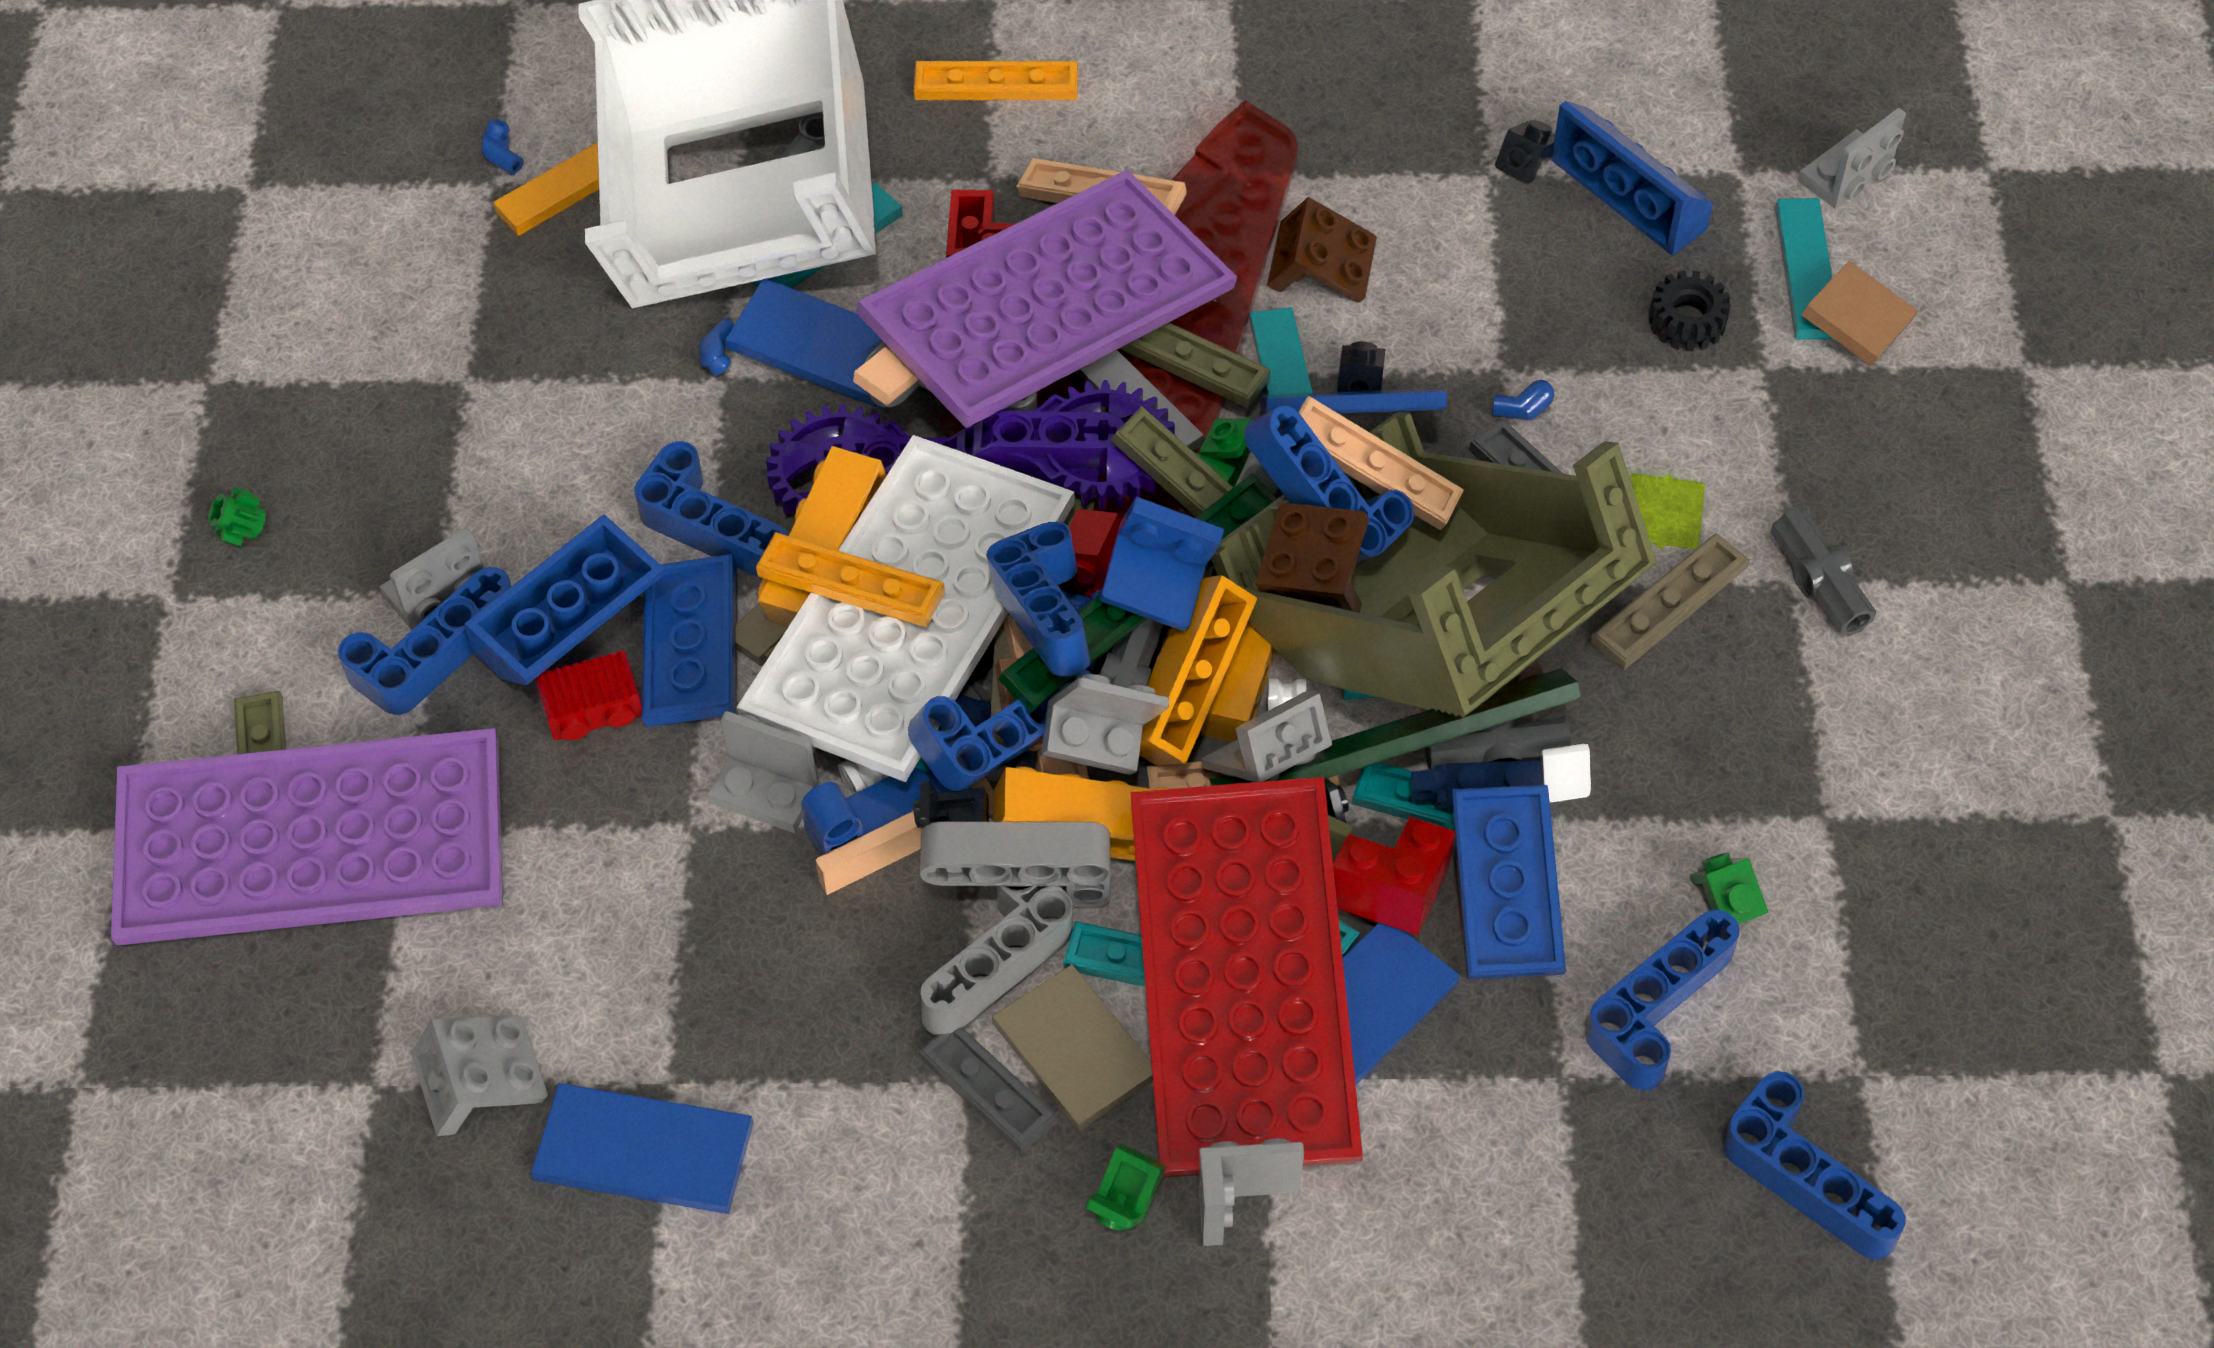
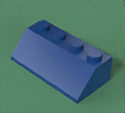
[1551,101,1713,256]
[464,514,666,685]

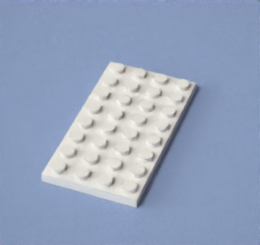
[737,435,1075,782]

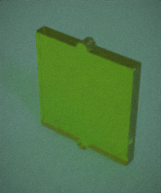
[1631,473,1705,549]

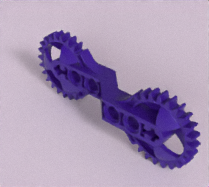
[766,380,1177,515]

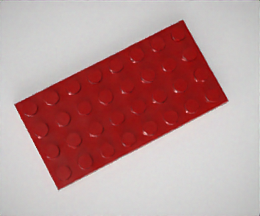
[1130,777,1363,1177]

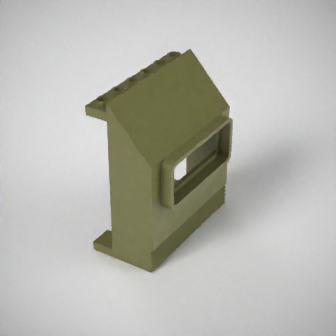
[1211,411,1657,718]

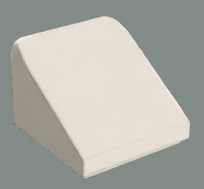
[1540,743,1591,802]

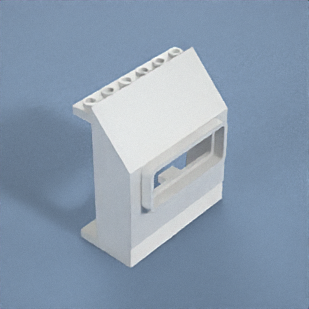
[578,0,876,308]

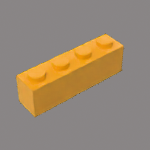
[758,446,887,627]
[1139,575,1258,766]
[1201,622,1276,742]
[993,767,1169,861]

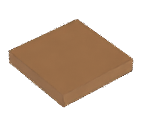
[1801,261,1918,366]

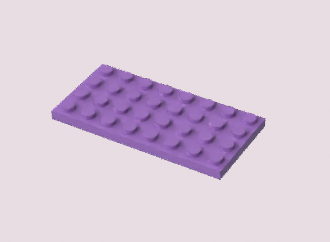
[856,169,1237,428]
[111,728,503,946]

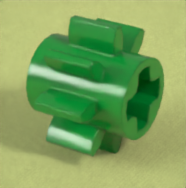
[208,487,266,546]

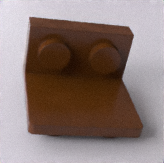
[1267,197,1377,303]
[1255,502,1369,613]

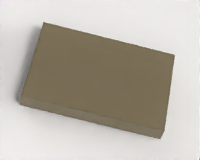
[992,964,1153,1132]

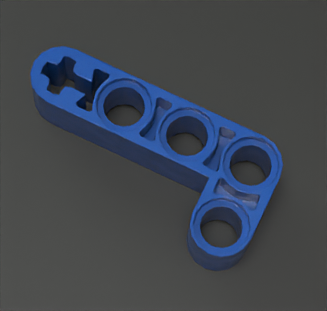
[1245,406,1414,564]
[634,441,789,579]
[986,522,1091,676]
[338,567,511,715]
[908,669,1091,791]
[801,757,987,856]
[1585,910,1740,1090]
[1723,1071,1906,1259]

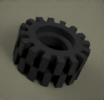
[1649,270,1731,351]

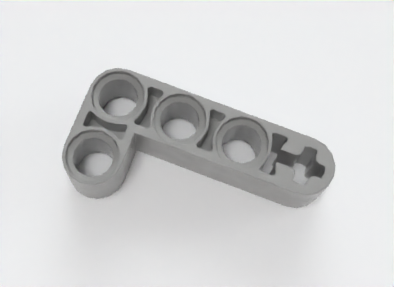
[920,822,1110,908]
[920,886,1073,1035]

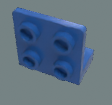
[1100,497,1224,631]

